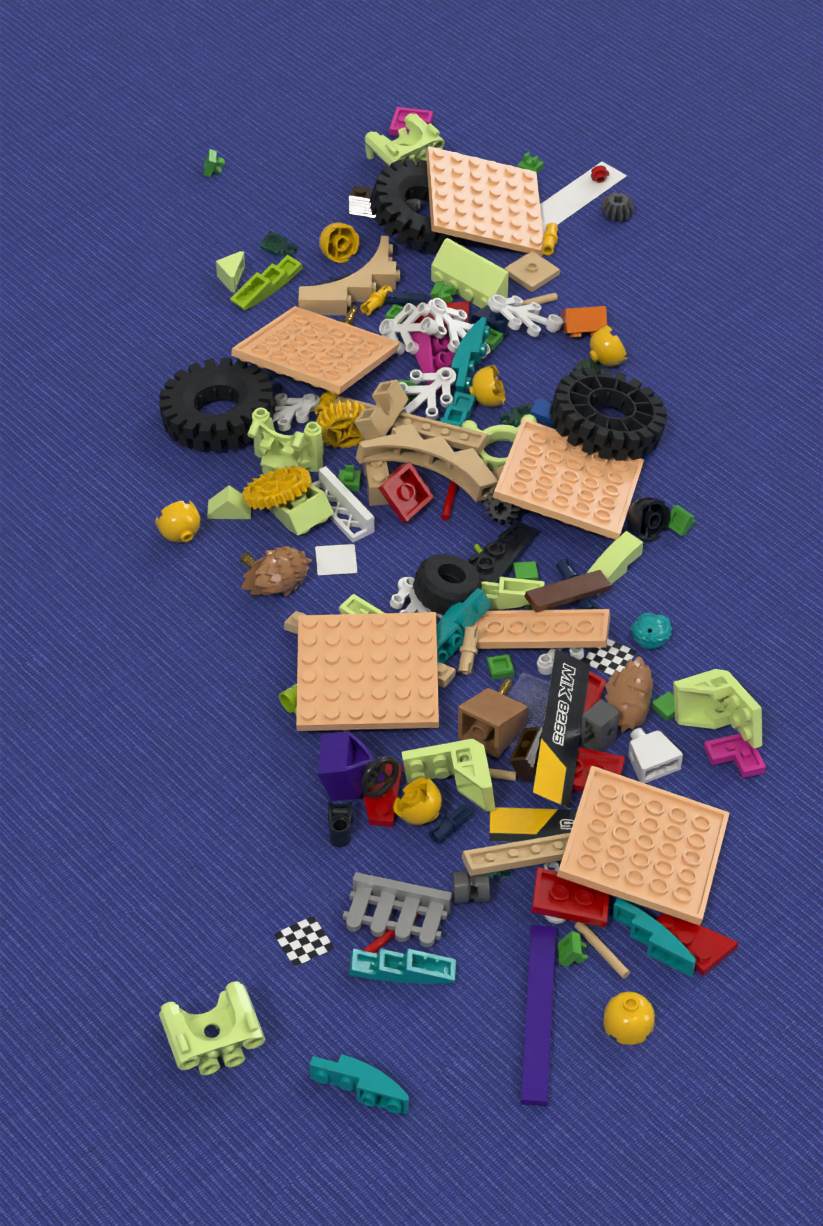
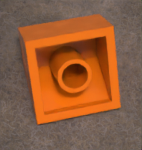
[560,306,607,338]

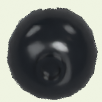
[627,497,670,542]

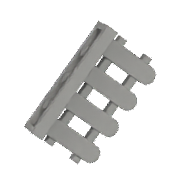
[343,872,452,947]

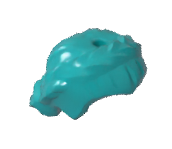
[630,612,672,649]

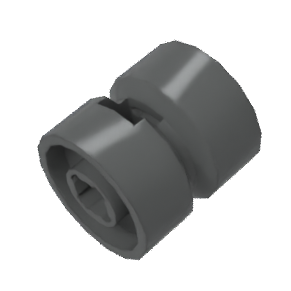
[452,871,490,904]

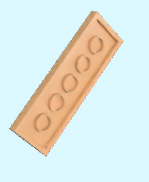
[472,609,610,649]

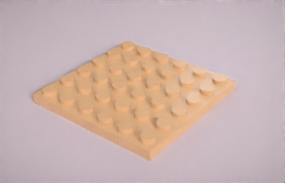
[426,146,545,256]
[231,306,401,394]
[493,418,644,540]
[296,612,439,731]
[557,766,730,925]

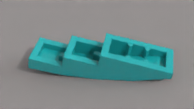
[440,391,476,451]
[613,898,696,977]
[349,948,456,984]

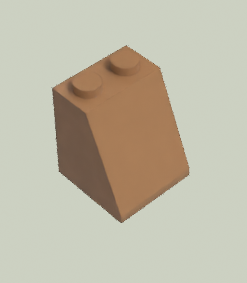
[458,688,528,758]

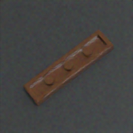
[524,570,612,612]

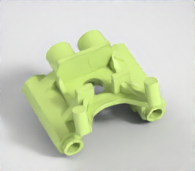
[365,114,445,167]
[247,408,324,475]
[159,981,266,1075]

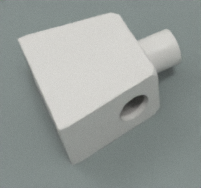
[628,728,683,783]

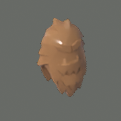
[241,546,312,596]
[605,656,653,733]

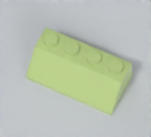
[431,238,509,309]

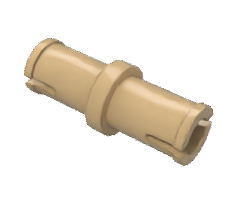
[457,627,479,675]

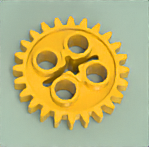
[242,465,312,510]

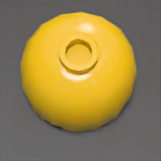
[319,222,359,263]
[589,325,627,367]
[469,364,506,408]
[155,501,200,543]
[393,777,442,826]
[603,991,655,1045]

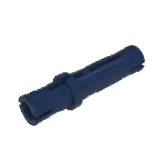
[556,559,597,609]

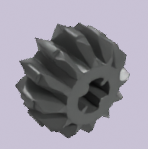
[601,191,634,223]
[484,489,521,525]

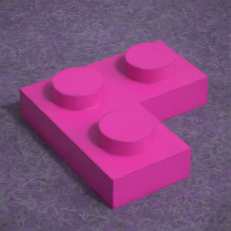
[389,107,433,137]
[704,733,766,778]

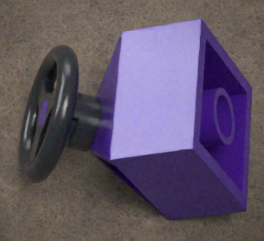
[318,732,399,801]

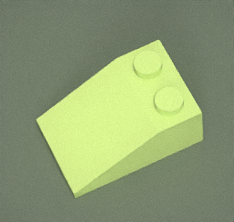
[269,484,334,535]

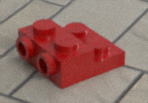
[378,462,434,523]

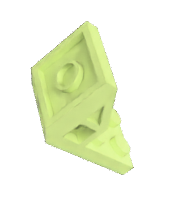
[673,669,762,749]
[402,739,495,812]

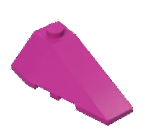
[410,321,455,394]

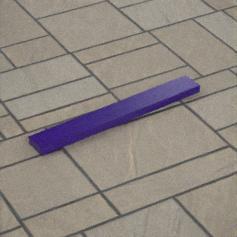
[521,925,556,1106]

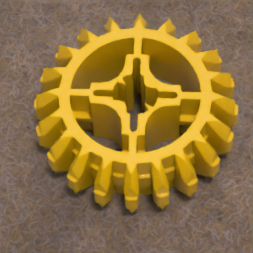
[316,399,365,449]

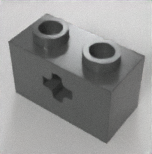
[580,699,619,752]

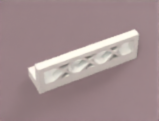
[311,466,374,543]

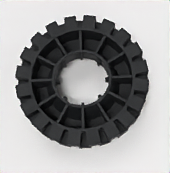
[369,159,466,252]
[159,358,275,451]
[550,368,667,461]

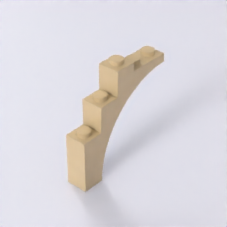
[298,236,400,316]
[356,423,498,502]

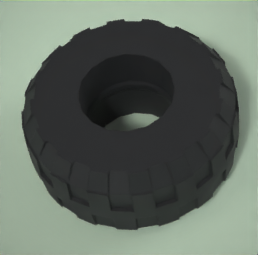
[413,554,482,616]

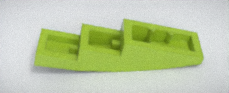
[230,255,303,311]

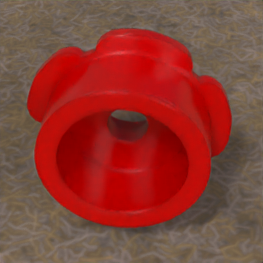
[591,165,609,183]

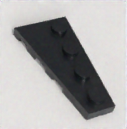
[469,521,537,583]

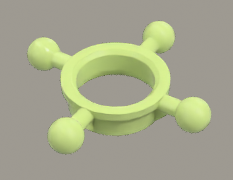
[461,414,537,471]

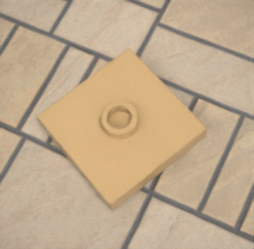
[504,251,560,292]

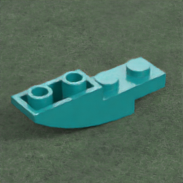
[451,317,490,393]
[436,588,492,664]
[309,1054,409,1115]

